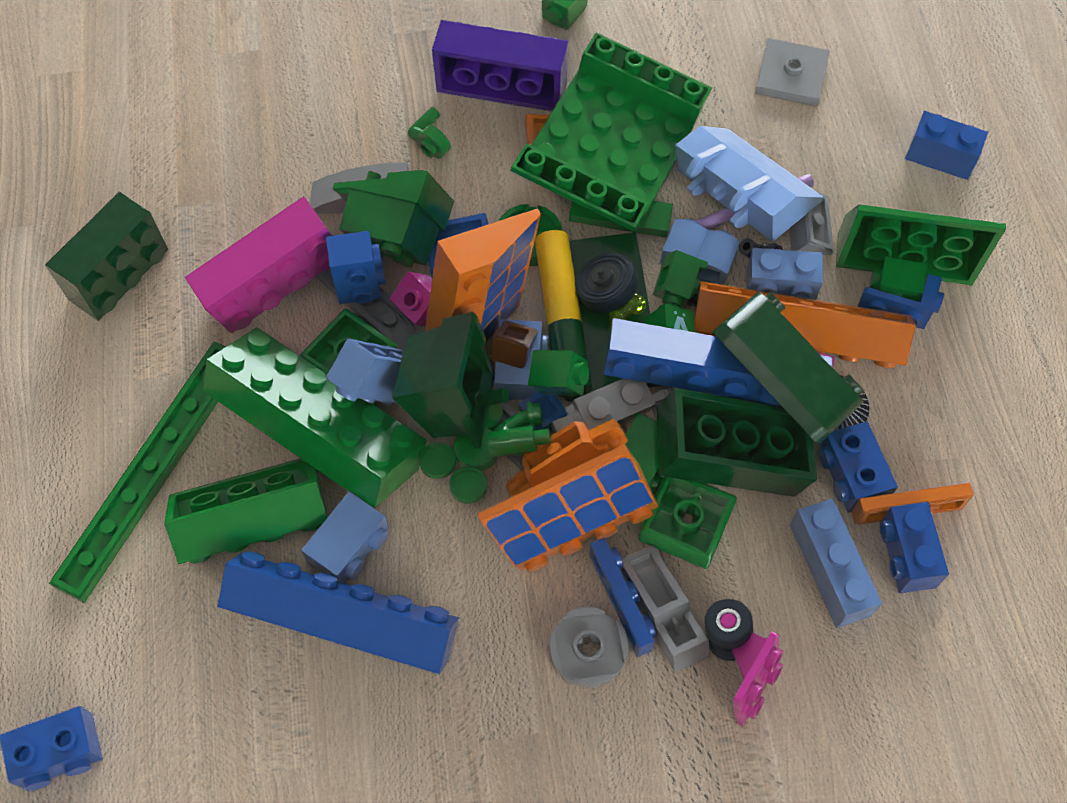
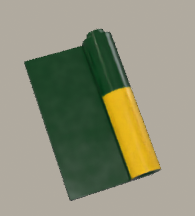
[535,230,662,402]

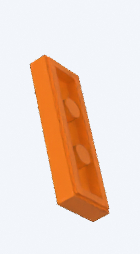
[852,483,974,525]

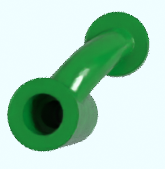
[488,401,551,458]

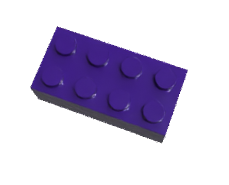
[432,20,569,112]

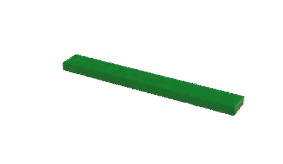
[49,341,226,603]

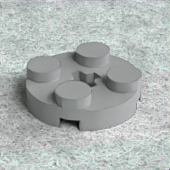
[550,607,628,688]

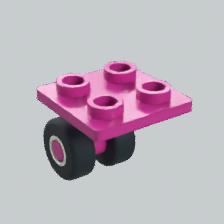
[704,599,783,727]

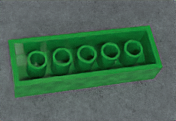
[203,327,427,509]

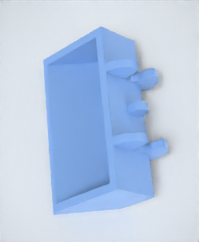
[676,126,824,242]

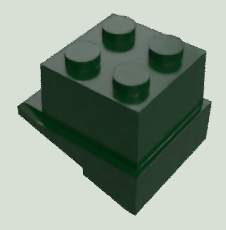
[392,312,509,449]

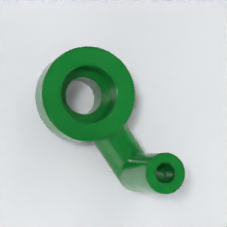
[407,107,451,159]

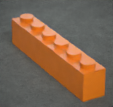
[694,281,916,368]

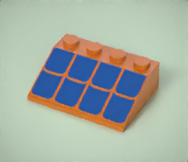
[425,209,541,342]
[477,444,659,572]

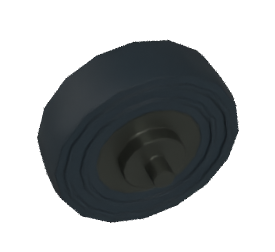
[575,252,639,313]

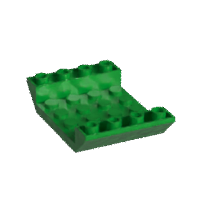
[510,32,712,231]

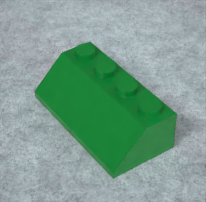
[164,458,328,564]

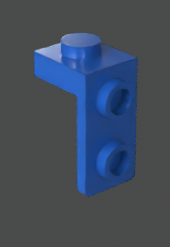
[857,274,944,329]

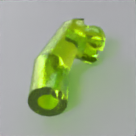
[609,293,646,335]

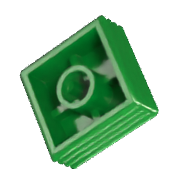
[300,308,397,374]
[638,477,737,569]

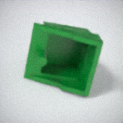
[332,170,454,267]

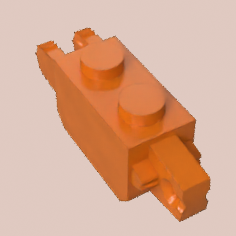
[506,418,628,498]

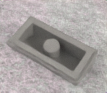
[789,192,834,255]

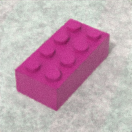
[185,196,332,334]

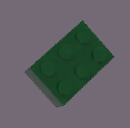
[45,192,168,321]

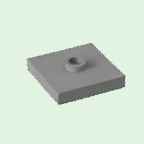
[755,38,830,106]

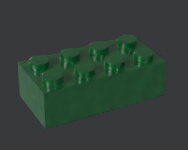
[656,388,817,497]

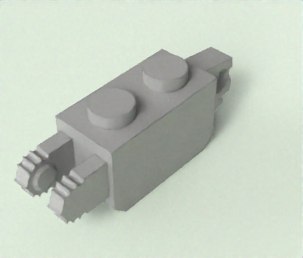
[550,378,675,434]

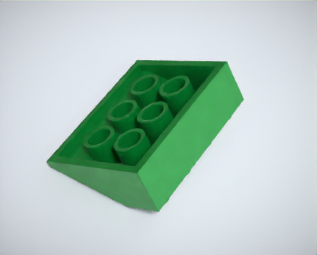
[836,204,1006,285]

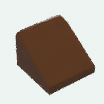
[490,320,538,368]

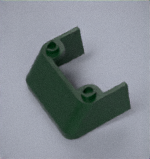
[713,291,865,445]

